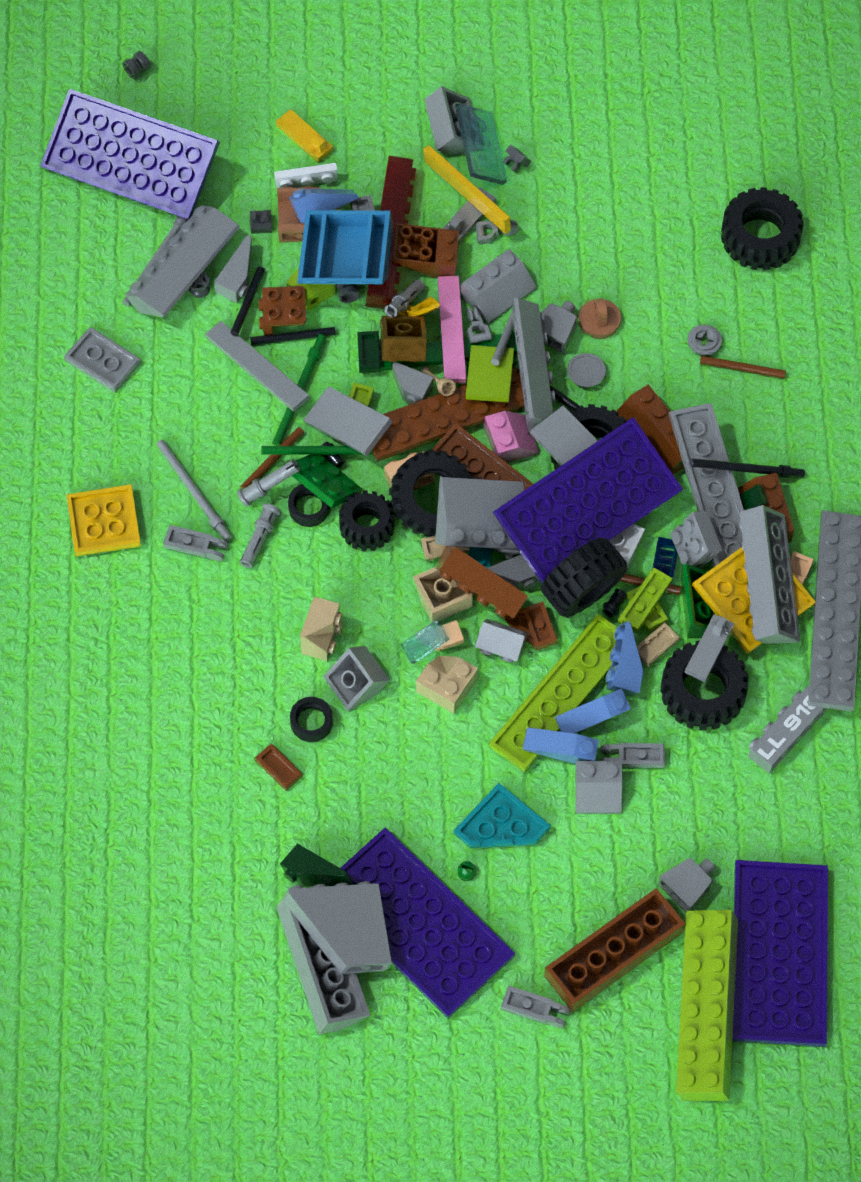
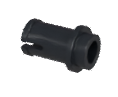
[321,442,345,468]
[602,588,627,617]

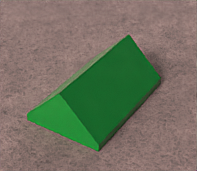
[680,563,715,639]

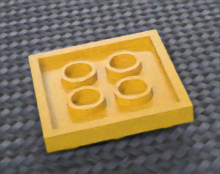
[66,484,141,556]

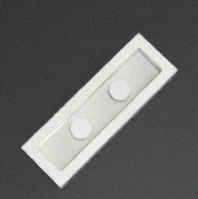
[274,163,338,190]

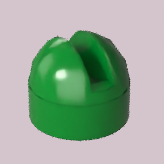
[457,861,476,881]

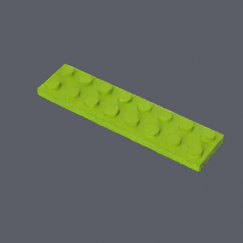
[489,614,617,773]

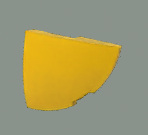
[397,296,440,316]

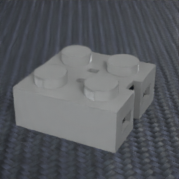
[670,511,722,569]

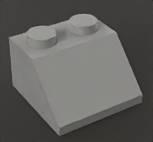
[323,646,390,711]
[575,761,622,814]

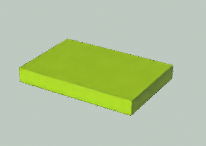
[466,345,514,402]

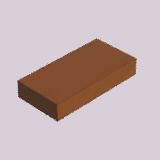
[255,743,303,791]

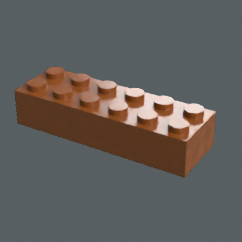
[544,888,685,1013]

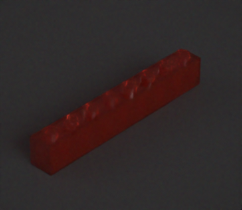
[366,156,416,309]

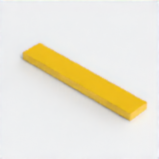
[423,145,511,234]

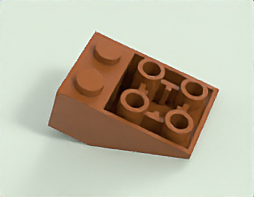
[393,223,459,278]

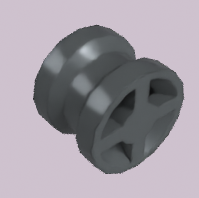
[189,272,210,298]

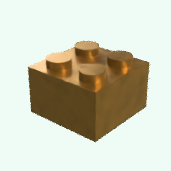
[381,316,427,362]

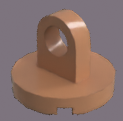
[578,298,621,339]

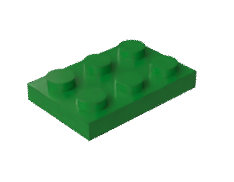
[292,455,362,508]

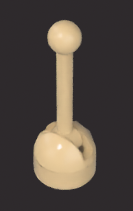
[421,367,456,396]

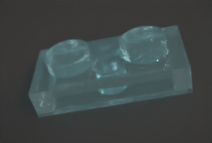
[400,620,450,664]

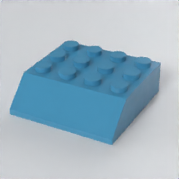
[297,210,393,284]

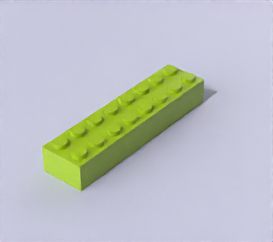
[676,910,738,1101]

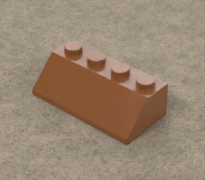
[617,384,684,475]
[436,546,528,619]

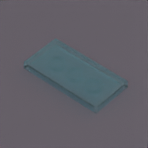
[455,104,507,185]

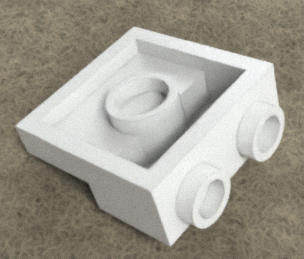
[609,524,645,572]

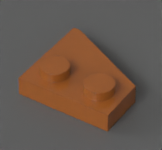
[504,601,558,651]

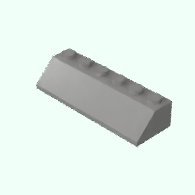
[125,205,240,317]
[512,298,555,434]
[739,505,801,644]
[276,898,370,1035]

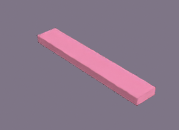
[438,276,466,383]

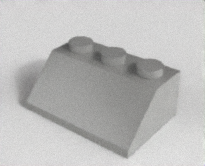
[424,86,483,156]
[461,249,536,325]

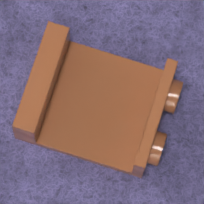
[277,186,319,243]

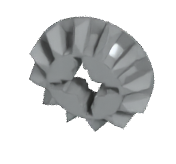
[688,325,722,356]

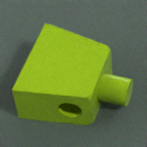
[286,268,336,310]

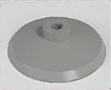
[567,353,606,387]
[492,548,521,558]

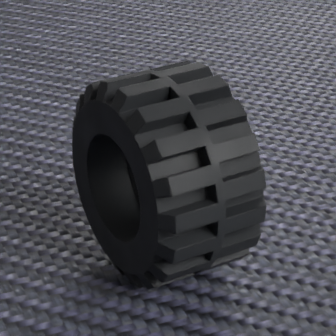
[339,490,394,551]

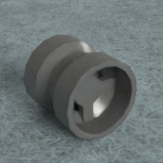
[122,51,151,79]
[336,284,360,303]

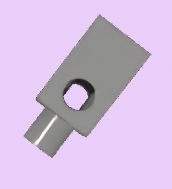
[541,301,577,354]
[658,858,715,913]

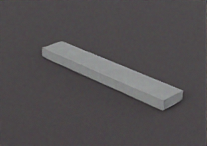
[206,321,309,412]

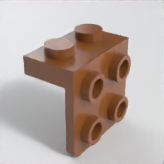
[259,286,306,335]

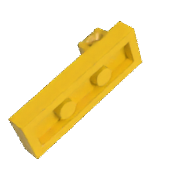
[276,109,333,163]

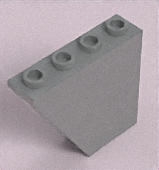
[283,881,392,974]

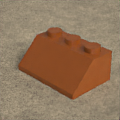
[737,473,794,543]

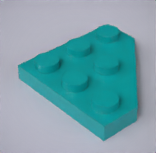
[453,783,551,848]

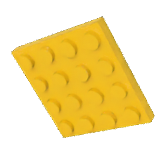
[692,547,815,654]

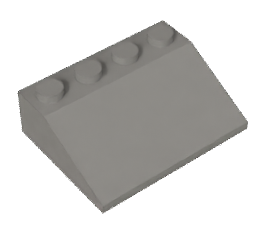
[435,477,524,549]

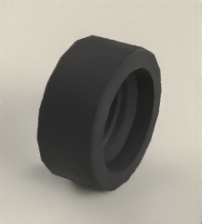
[288,484,330,527]
[290,697,333,742]

